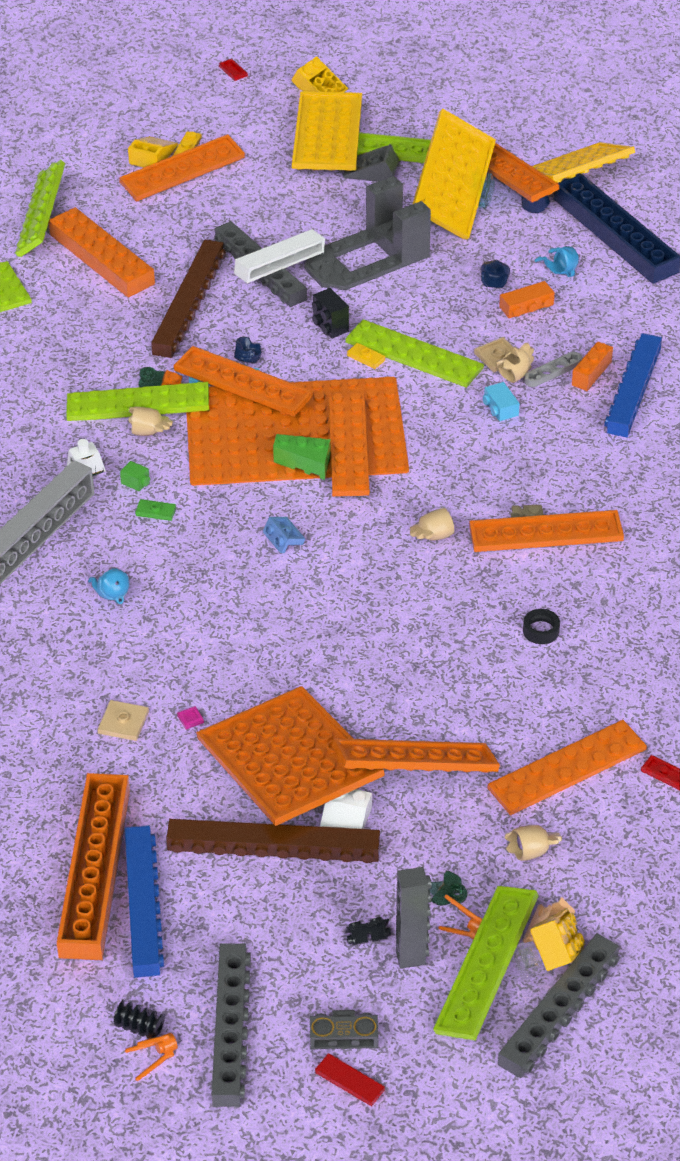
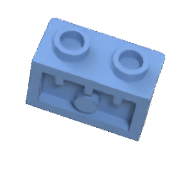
[263,517,305,553]

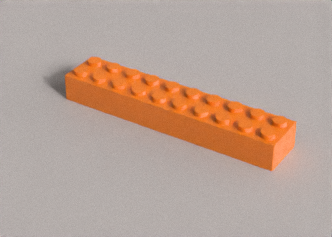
[57,773,130,960]

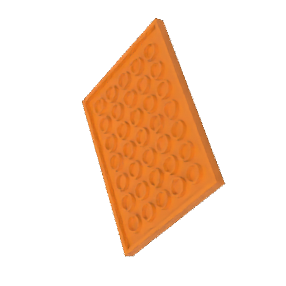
[196,686,385,826]

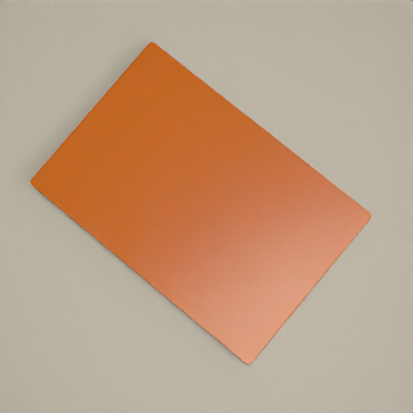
[187,377,409,486]

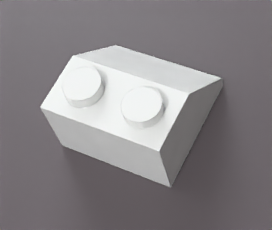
[320,789,372,829]

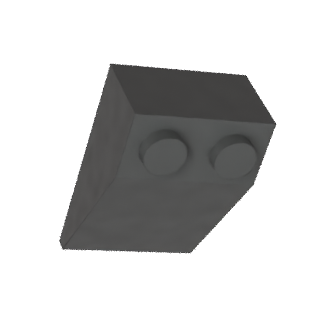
[343,144,399,182]

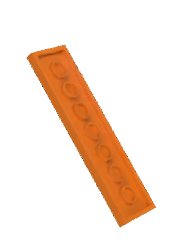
[119,134,245,202]
[487,143,559,202]
[174,346,313,417]
[329,393,369,496]
[469,510,624,552]
[487,720,647,816]
[332,738,500,773]

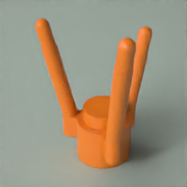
[438,895,482,939]
[125,1032,178,1081]

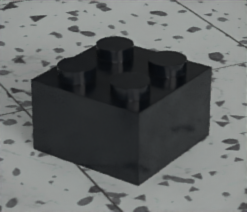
[312,288,349,339]

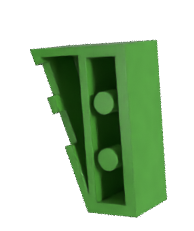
[273,434,331,480]

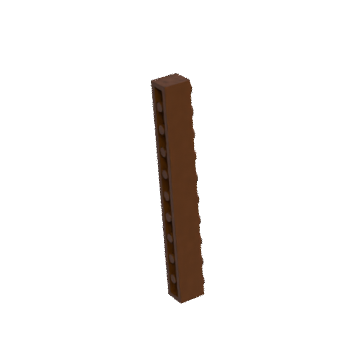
[151,239,226,358]
[166,819,380,863]

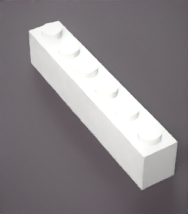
[234,229,325,283]

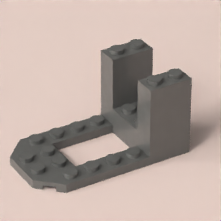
[304,176,431,291]

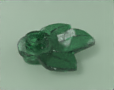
[138,367,165,387]
[429,871,468,906]

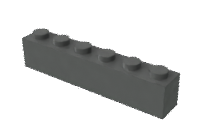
[396,867,432,969]

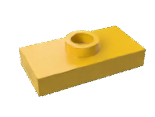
[347,343,385,369]

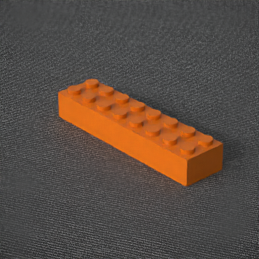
[49,207,155,298]

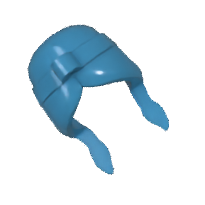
[535,246,579,277]
[88,568,130,604]

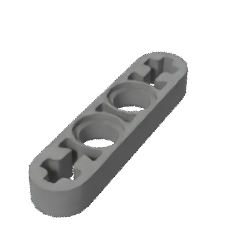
[524,352,582,387]

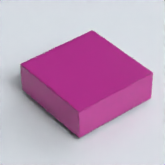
[177,706,204,730]

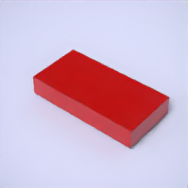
[219,59,248,81]

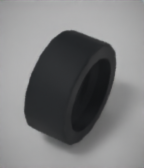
[523,608,560,645]

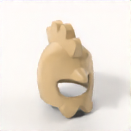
[496,343,534,383]
[128,407,173,436]
[410,508,454,541]
[505,825,562,861]

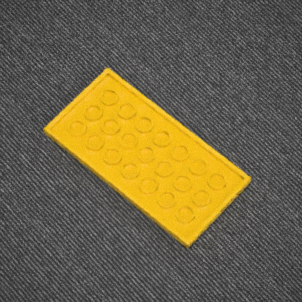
[292,91,362,171]
[413,108,496,240]

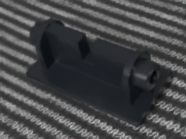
[344,917,391,946]

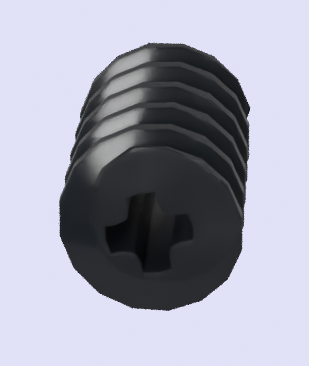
[114,1000,165,1039]

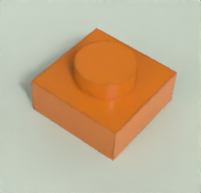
[161,370,183,385]

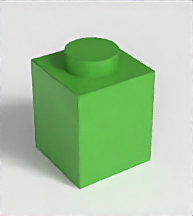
[120,461,150,491]

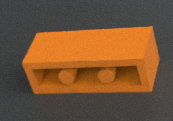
[499,281,555,318]
[572,341,613,391]

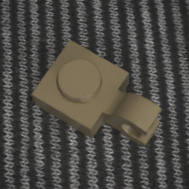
[510,505,544,518]

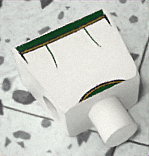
[67,439,106,476]

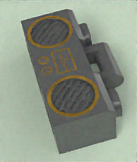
[310,1010,378,1049]

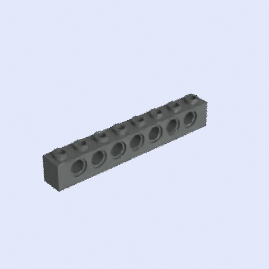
[214,221,307,308]
[498,933,620,1079]
[212,943,251,1107]

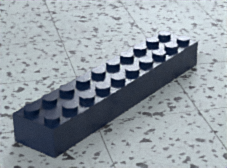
[553,173,680,284]

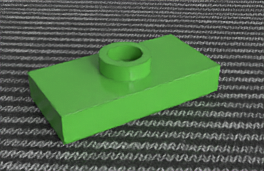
[135,499,176,521]

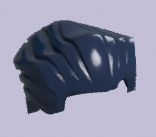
[521,195,550,214]
[481,259,510,288]
[234,336,262,364]

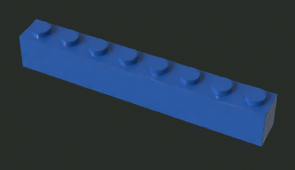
[604,333,662,438]
[125,826,164,978]

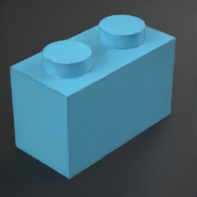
[483,382,520,421]

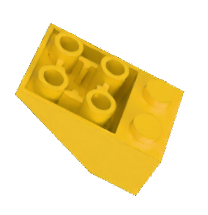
[291,56,348,92]
[128,136,178,168]
[530,908,585,971]

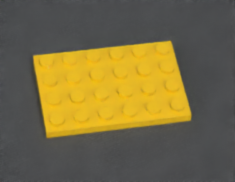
[532,142,635,183]

